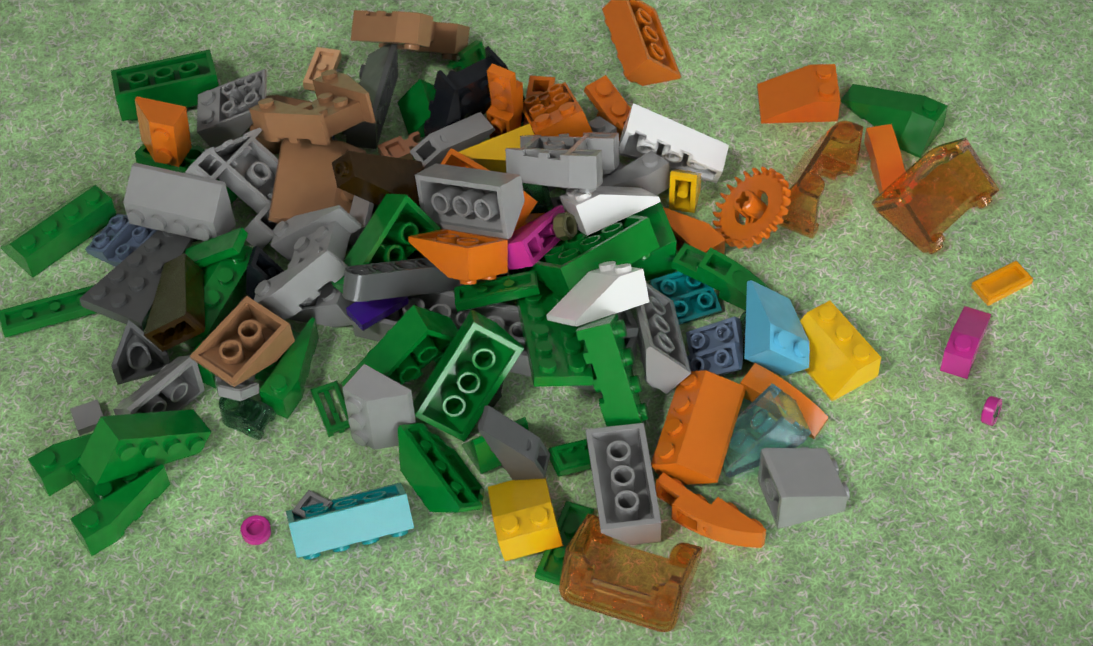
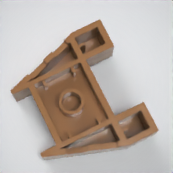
[351,10,470,60]
[249,70,376,145]

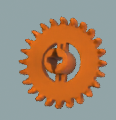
[712,167,791,249]

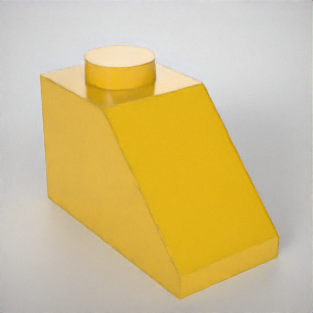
[669,169,701,213]

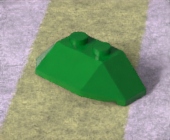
[397,423,484,513]

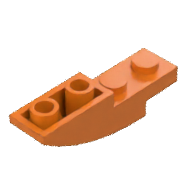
[486,63,523,139]
[584,75,631,142]
[656,473,766,548]

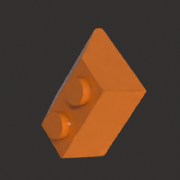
[135,96,192,167]

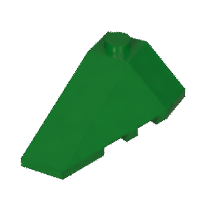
[841,84,948,158]

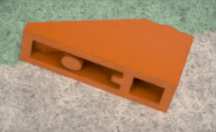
[663,207,726,254]

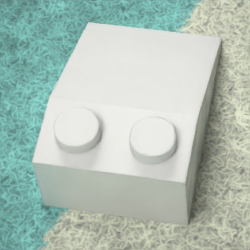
[559,186,661,236]
[547,261,649,327]

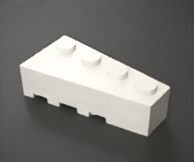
[619,103,729,183]

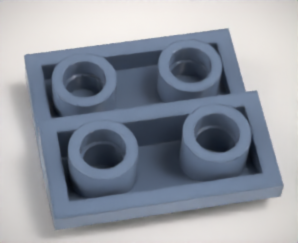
[85,214,158,267]
[686,316,743,376]

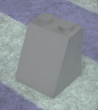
[758,448,850,529]

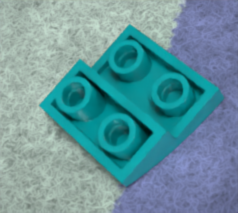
[649,272,722,325]

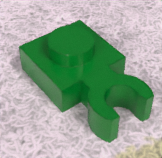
[446,40,486,72]

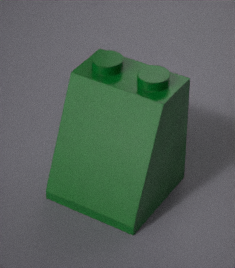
[631,202,677,281]

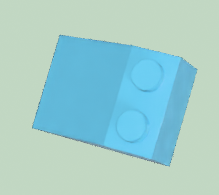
[745,280,810,376]

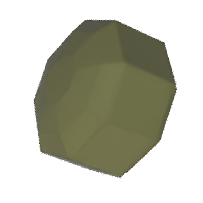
[553,212,577,241]

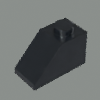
[246,246,284,300]

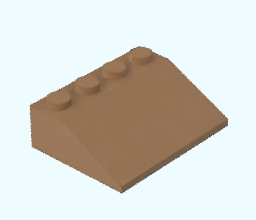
[268,138,366,224]

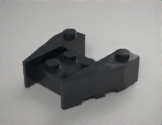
[424,46,525,137]

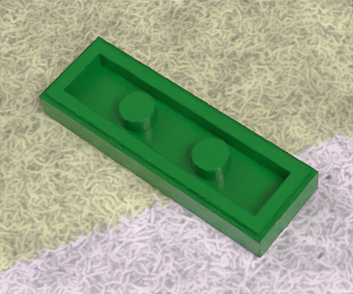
[185,227,248,268]
[454,270,540,312]
[535,501,594,587]

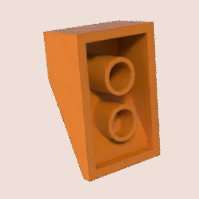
[757,64,840,124]
[408,229,508,285]

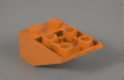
[523,82,592,137]

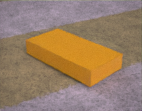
[971,261,1033,306]

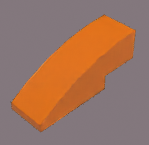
[864,124,910,206]
[740,363,828,439]

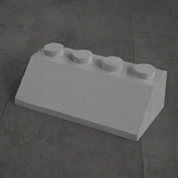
[123,163,236,241]
[415,164,525,239]
[630,283,691,394]
[585,423,661,545]

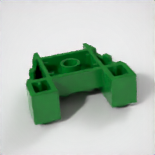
[192,317,319,419]
[28,433,170,556]

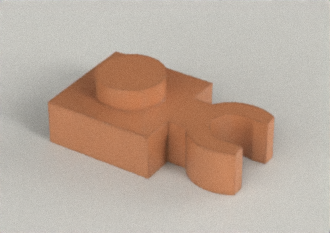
[377,132,421,160]

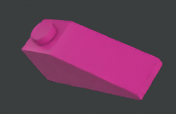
[507,205,565,270]
[940,306,991,379]

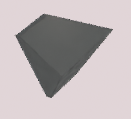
[111,319,171,385]

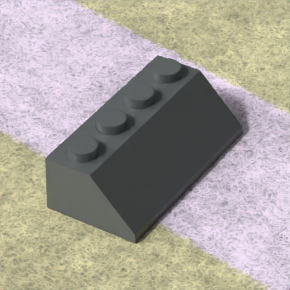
[342,44,398,149]

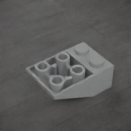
[197,69,267,148]
[288,281,355,327]

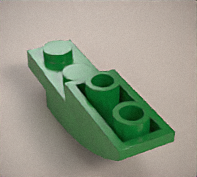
[671,243,770,311]

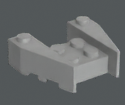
[544,116,670,195]
[185,127,278,250]
[505,132,619,193]
[254,205,362,320]

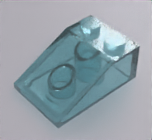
[722,383,811,478]

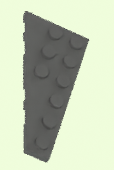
[79,230,198,331]

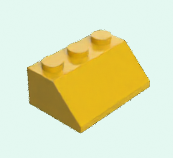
[800,300,881,401]

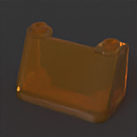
[778,121,863,239]
[872,137,999,254]
[559,514,703,632]

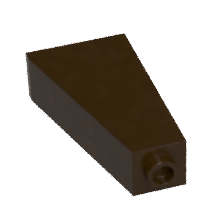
[332,151,424,207]
[144,253,205,352]

